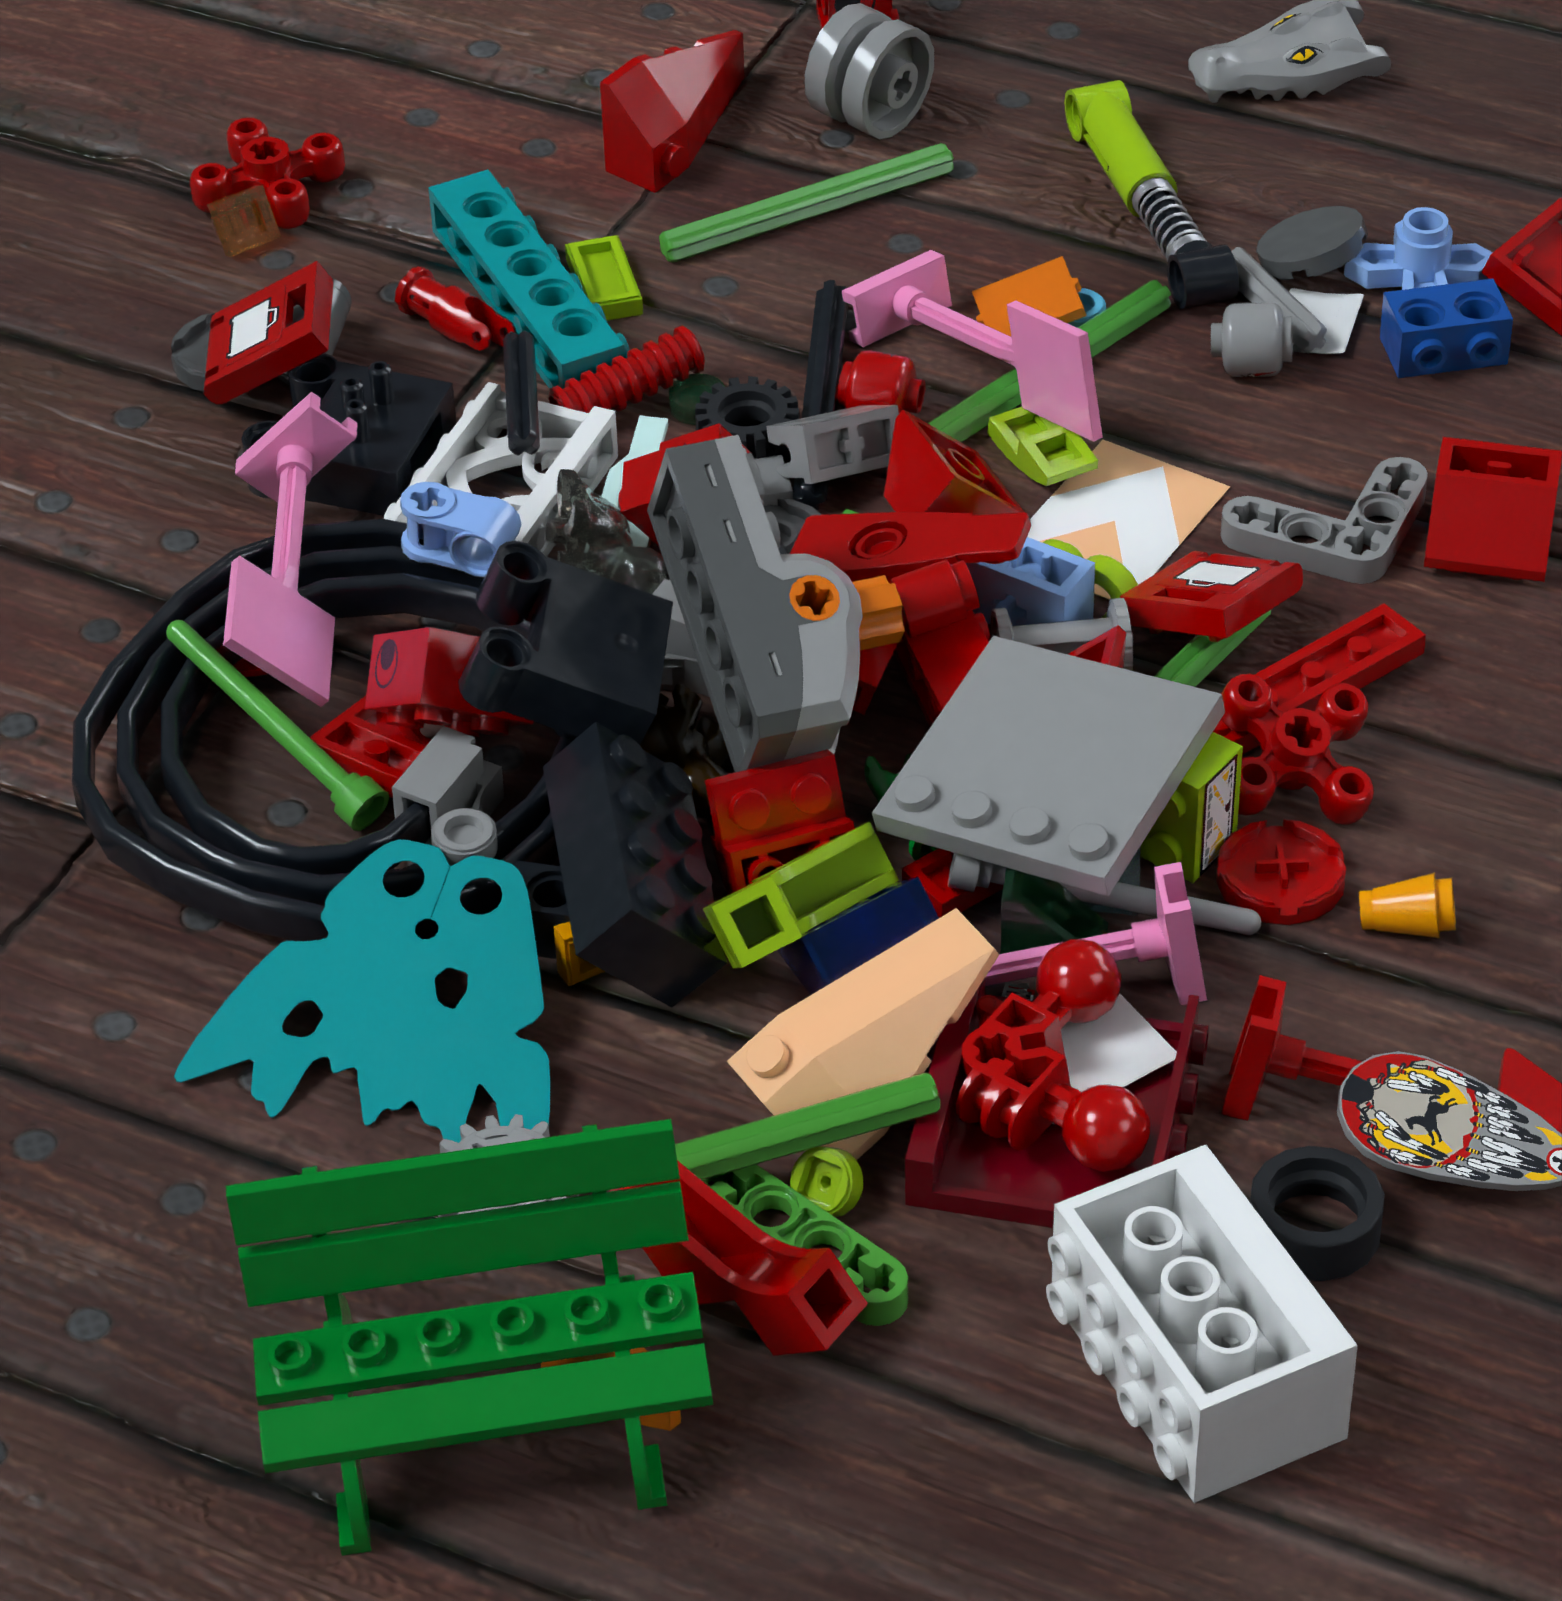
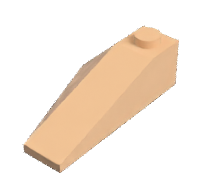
[727,908,1000,1160]

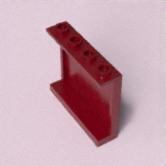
[905,977,1209,1228]

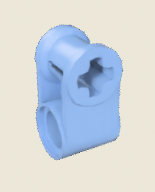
[400,482,522,577]

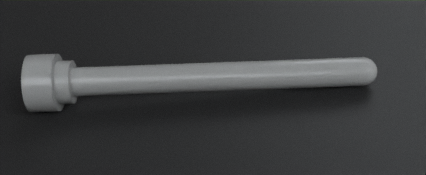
[948,852,1261,935]

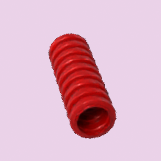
[548,325,705,413]

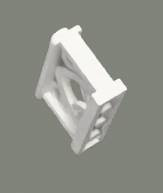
[383,382,618,557]

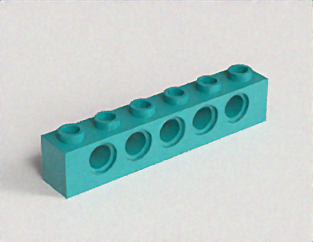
[428,169,630,389]

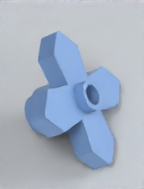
[1344,207,1493,290]

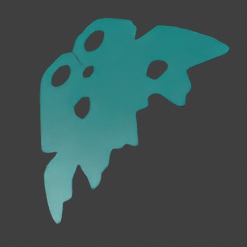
[174,840,550,1143]

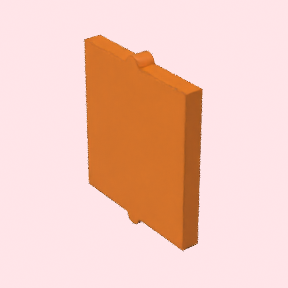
[972,256,1087,337]

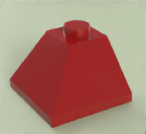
[884,410,1024,515]

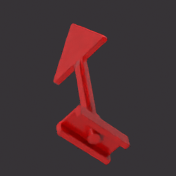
[1221,975,1562,1134]

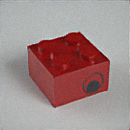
[365,627,534,739]

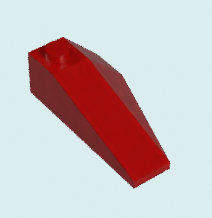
[600,30,745,193]

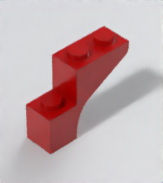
[609,1160,868,1356]

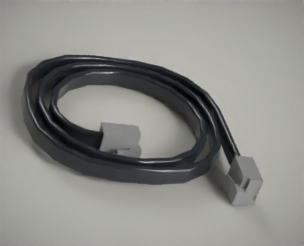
[72,519,710,941]

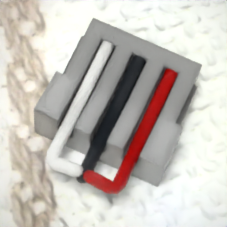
[1002,982,1035,1001]

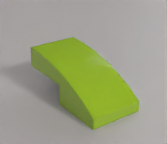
[987,406,1099,486]

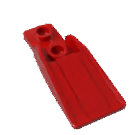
[790,512,1031,582]

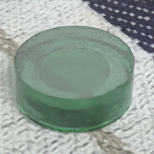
[669,373,725,425]

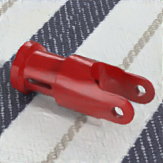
[395,266,516,351]

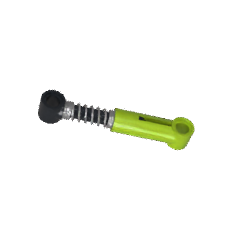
[1064,80,1239,309]

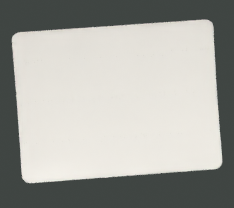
[1289,288,1364,354]

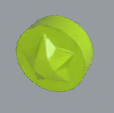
[790,1146,863,1217]

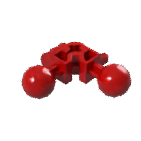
[956,939,1150,1172]

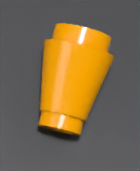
[1359,872,1456,938]

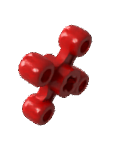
[190,117,345,229]
[1221,674,1374,825]

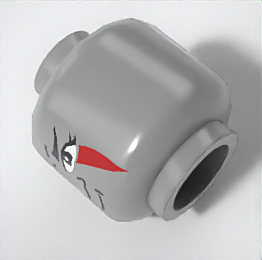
[1211,302,1293,377]

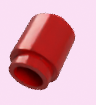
[889,559,980,638]

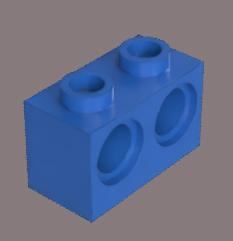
[1380,279,1513,378]

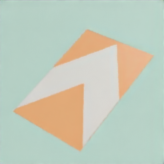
[1027,440,1231,600]

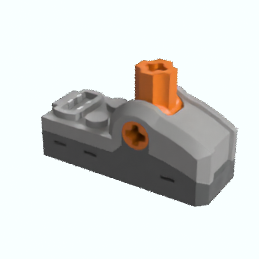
[647,435,905,772]

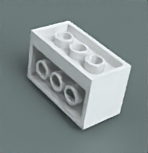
[1046,1145,1358,1503]

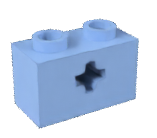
[966,537,1095,626]

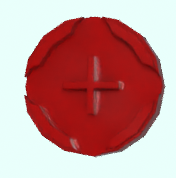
[1216,819,1346,925]

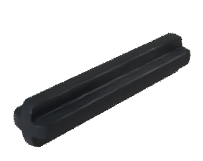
[503,330,540,456]

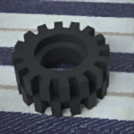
[695,376,799,463]

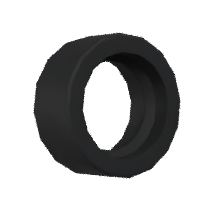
[1250,1146,1385,1281]

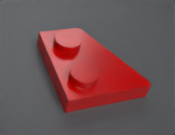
[310,696,432,798]

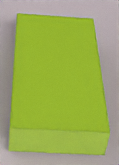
[565,235,643,320]

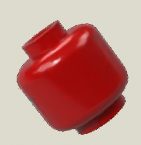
[837,350,926,414]

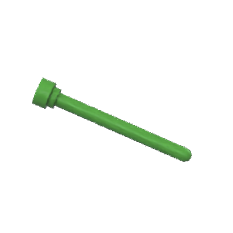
[166,620,389,831]

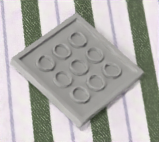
[872,636,1225,896]

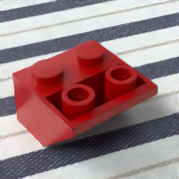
[1424,437,1562,582]

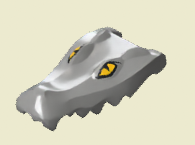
[1188,0,1391,103]

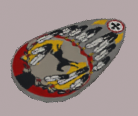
[1337,1051,1562,1191]

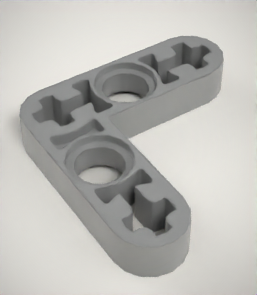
[1220,457,1428,584]

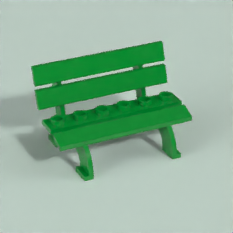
[226,1119,713,1556]

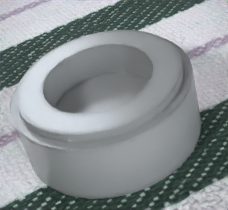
[431,808,498,867]

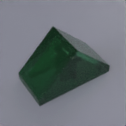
[1000,868,1108,954]

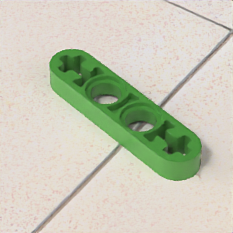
[702,1164,908,1326]

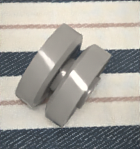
[805,3,934,139]

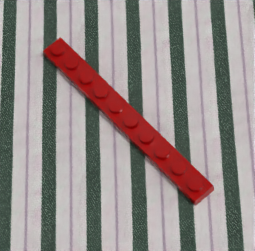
[902,603,1426,919]

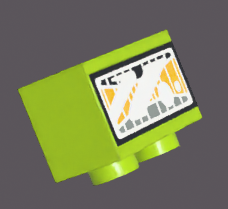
[1140,732,1243,883]

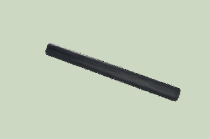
[793,280,848,510]

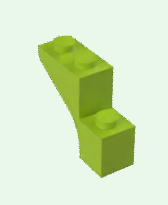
[703,821,899,968]

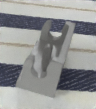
[766,405,899,484]

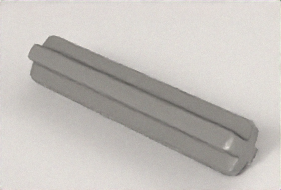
[1232,247,1327,353]

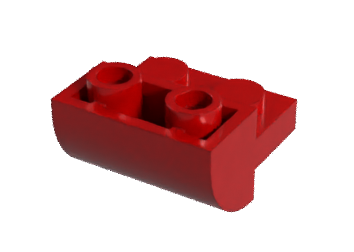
[705,749,855,895]

